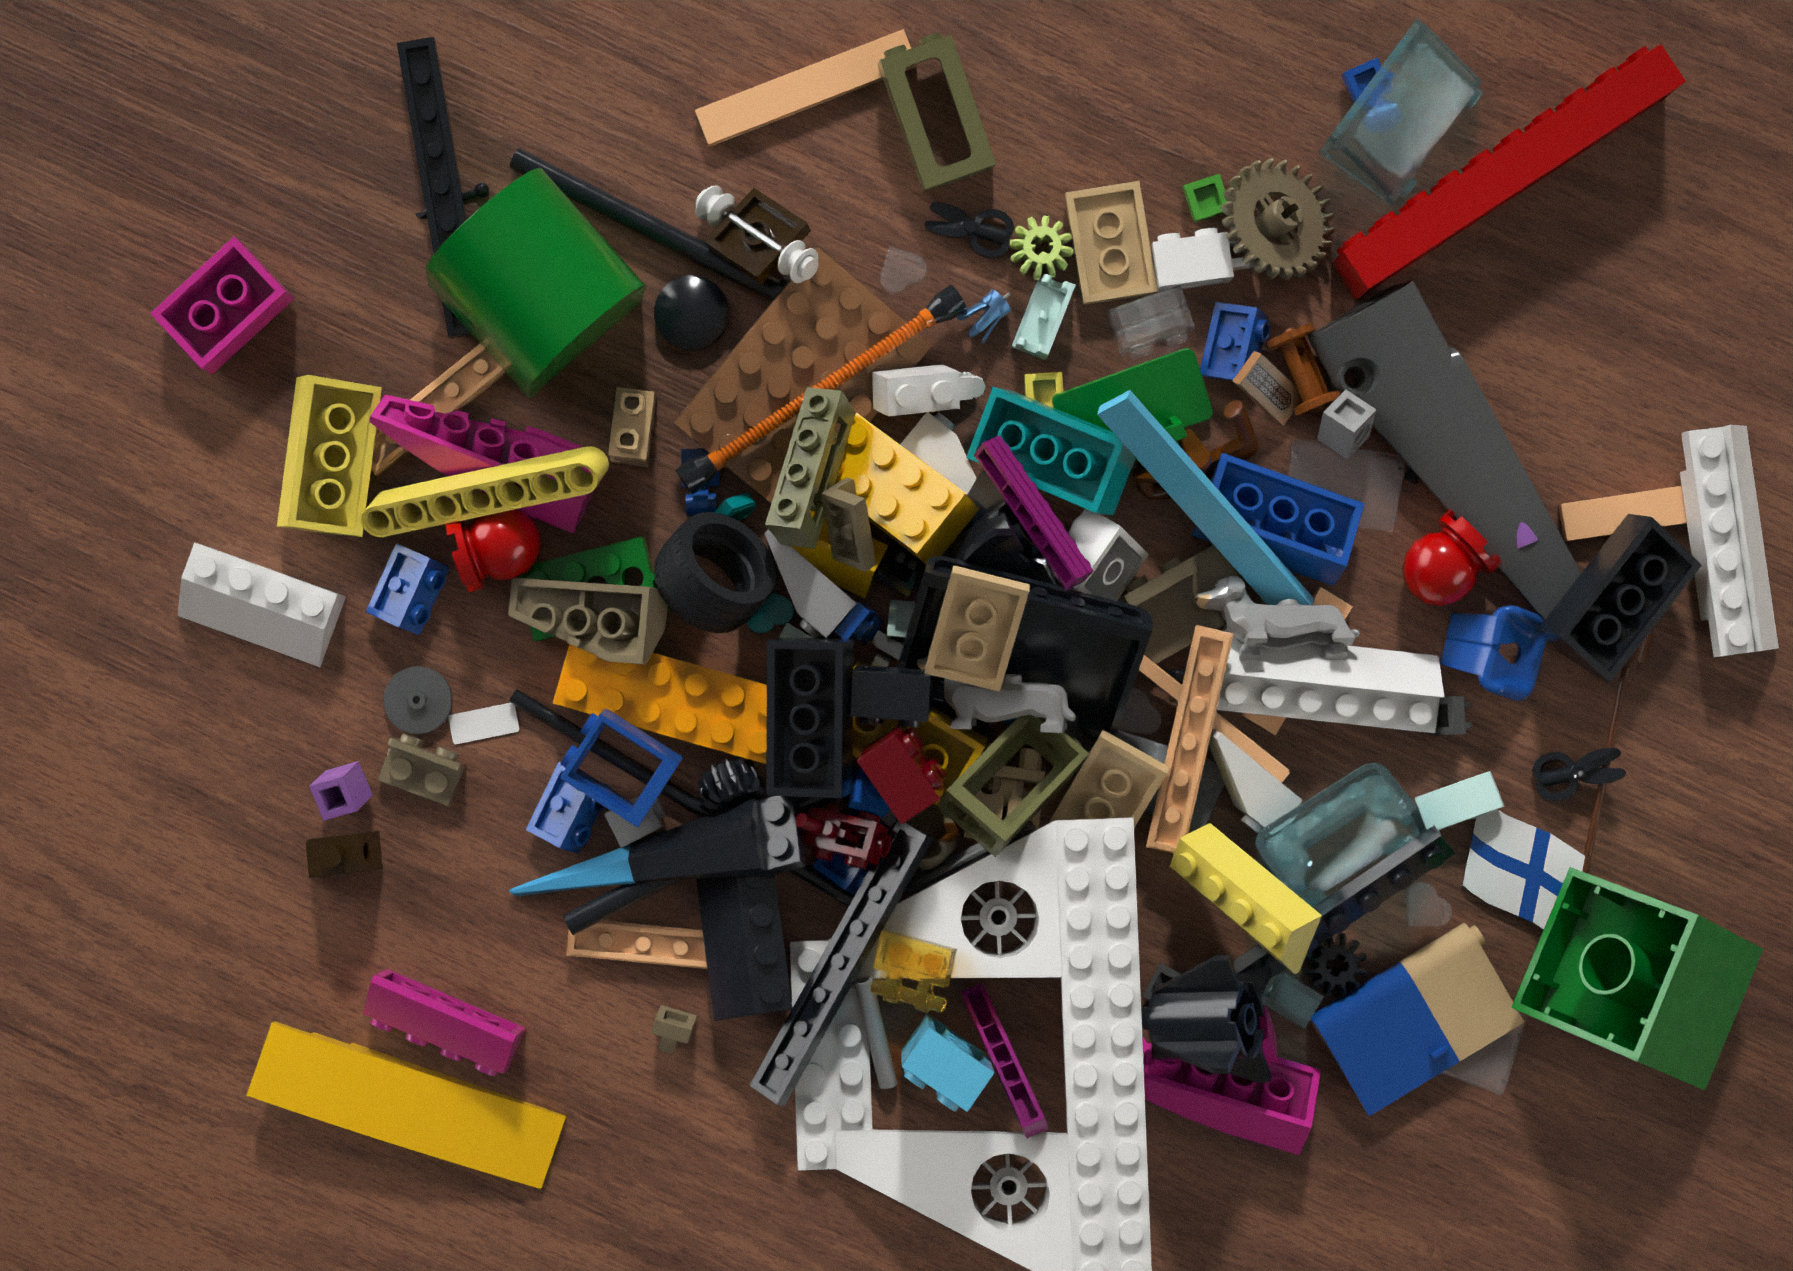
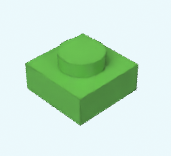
[1182,174,1228,223]

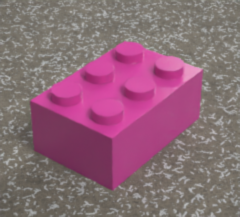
[150,236,295,375]

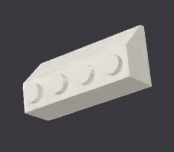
[178,542,346,667]

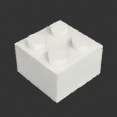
[1047,509,1149,601]

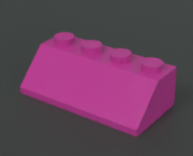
[363,969,526,1076]

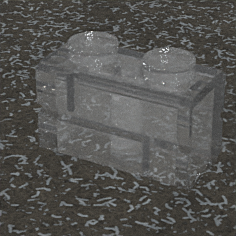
[1106,285,1195,359]

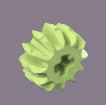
[1009,216,1073,281]

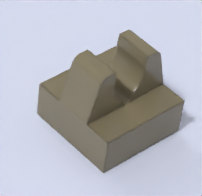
[651,1005,697,1055]

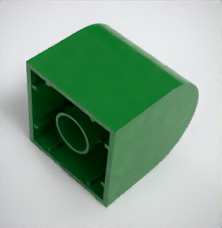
[425,168,646,399]

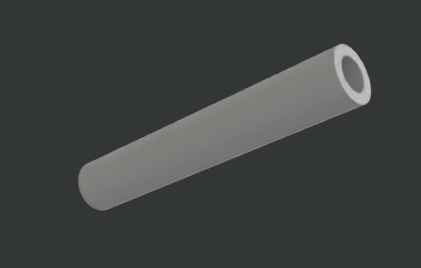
[854,977,898,1089]

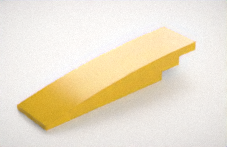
[246,1021,567,1189]

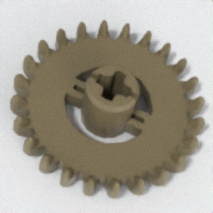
[1221,158,1336,280]

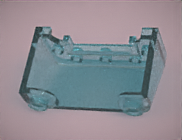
[1319,19,1484,204]
[1255,763,1426,907]

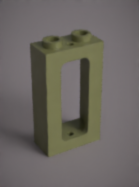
[878,32,996,193]
[937,715,1089,857]

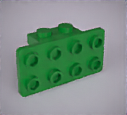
[1051,348,1213,462]

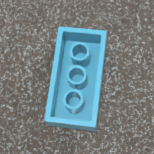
[901,1013,994,1112]

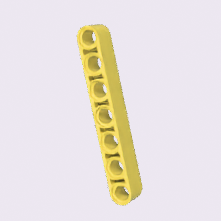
[361,446,609,537]

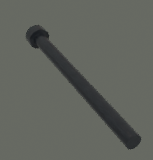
[510,148,791,305]
[563,795,849,935]

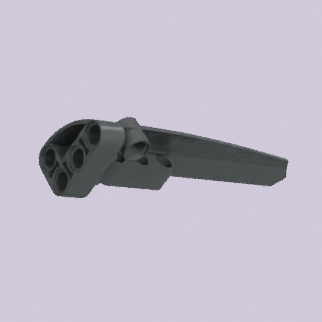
[1307,280,1581,620]

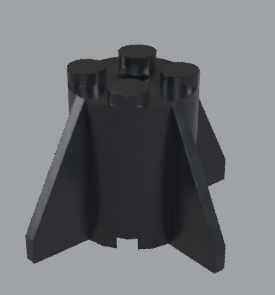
[942,470,1058,586]
[1141,955,1272,1082]

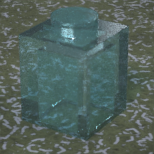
[1262,972,1324,1029]

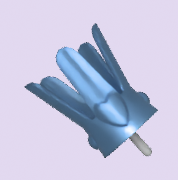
[956,289,1011,344]

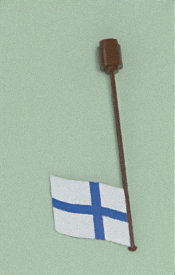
[1462,629,1654,929]

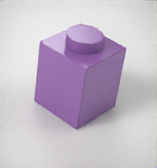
[309,761,373,821]

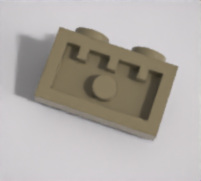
[821,478,876,572]
[378,733,466,806]

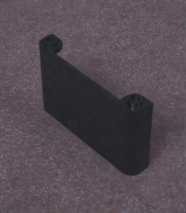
[897,556,1153,740]

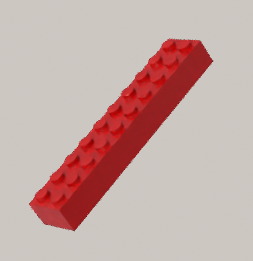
[1331,44,1686,301]

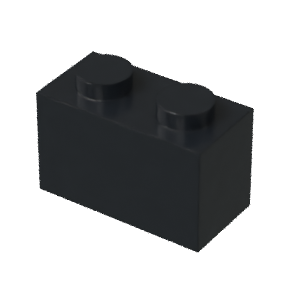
[850,665,933,727]

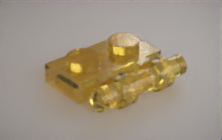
[870,930,957,1013]

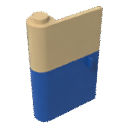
[1308,923,1524,1116]

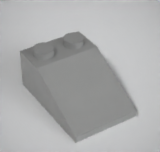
[764,529,857,639]

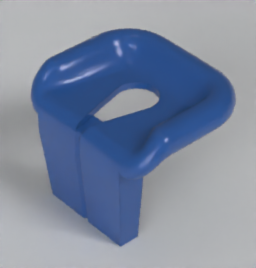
[1440,605,1546,701]

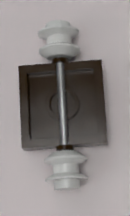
[695,185,818,285]

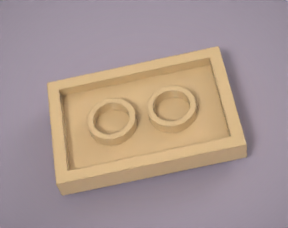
[1064,181,1158,305]
[924,565,1030,692]
[1050,730,1170,828]

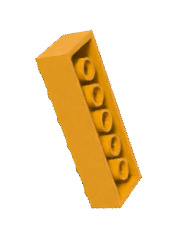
[553,644,767,764]

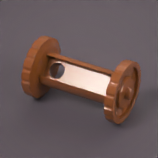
[1266,323,1341,417]

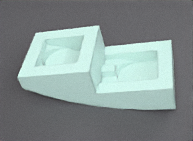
[1415,771,1505,830]

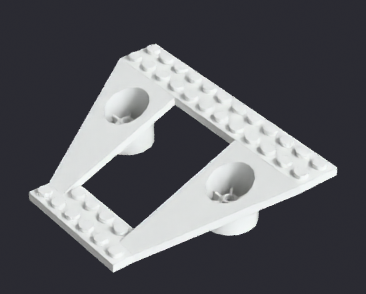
[790,818,1152,1271]

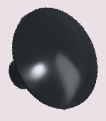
[654,275,729,350]

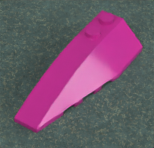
[369,394,608,534]
[1142,1037,1321,1155]

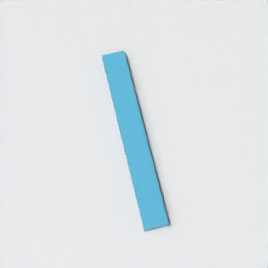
[1097,390,1314,605]

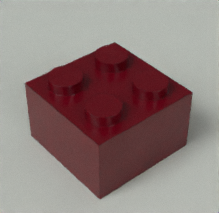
[857,725,947,825]

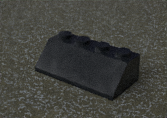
[1537,514,1702,683]
[696,875,793,1021]

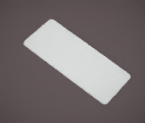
[448,703,520,744]

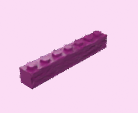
[974,435,1093,590]
[961,983,1049,1139]

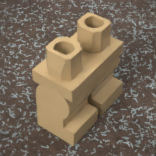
[608,387,657,468]

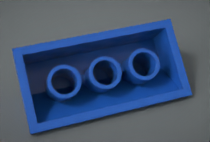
[1192,453,1365,586]

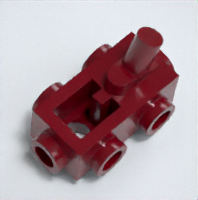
[796,804,891,870]

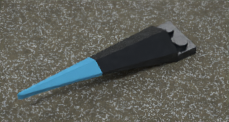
[508,796,806,897]

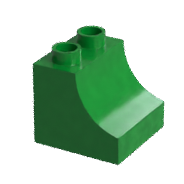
[1511,867,1763,1091]

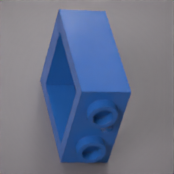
[560,708,683,828]

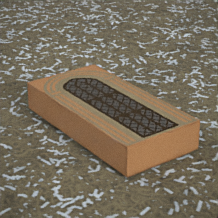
[1232,351,1302,426]

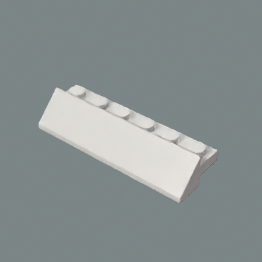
[1680,425,1779,657]
[1217,637,1445,733]

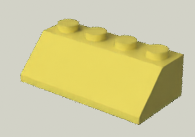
[277,375,382,537]
[1170,823,1322,974]

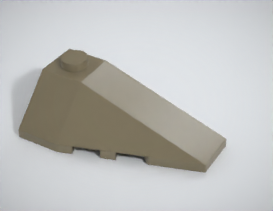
[508,578,668,665]

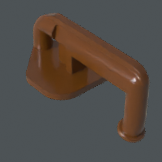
[1132,400,1258,500]

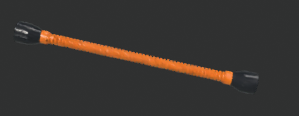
[675,284,967,495]

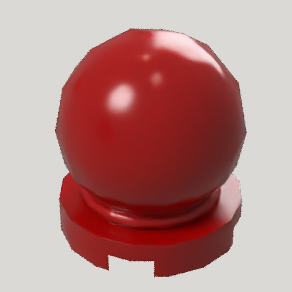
[445,509,541,593]
[1402,509,1502,606]

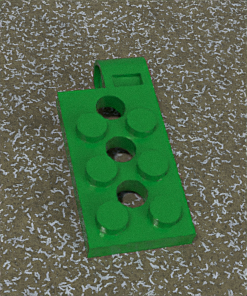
[519,537,672,642]

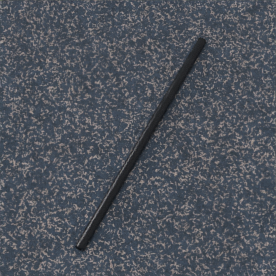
[509,689,855,907]

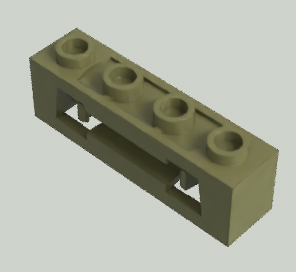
[765,387,856,549]

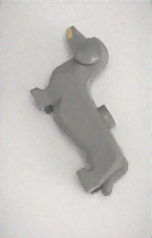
[1195,576,1360,660]
[917,657,1076,733]

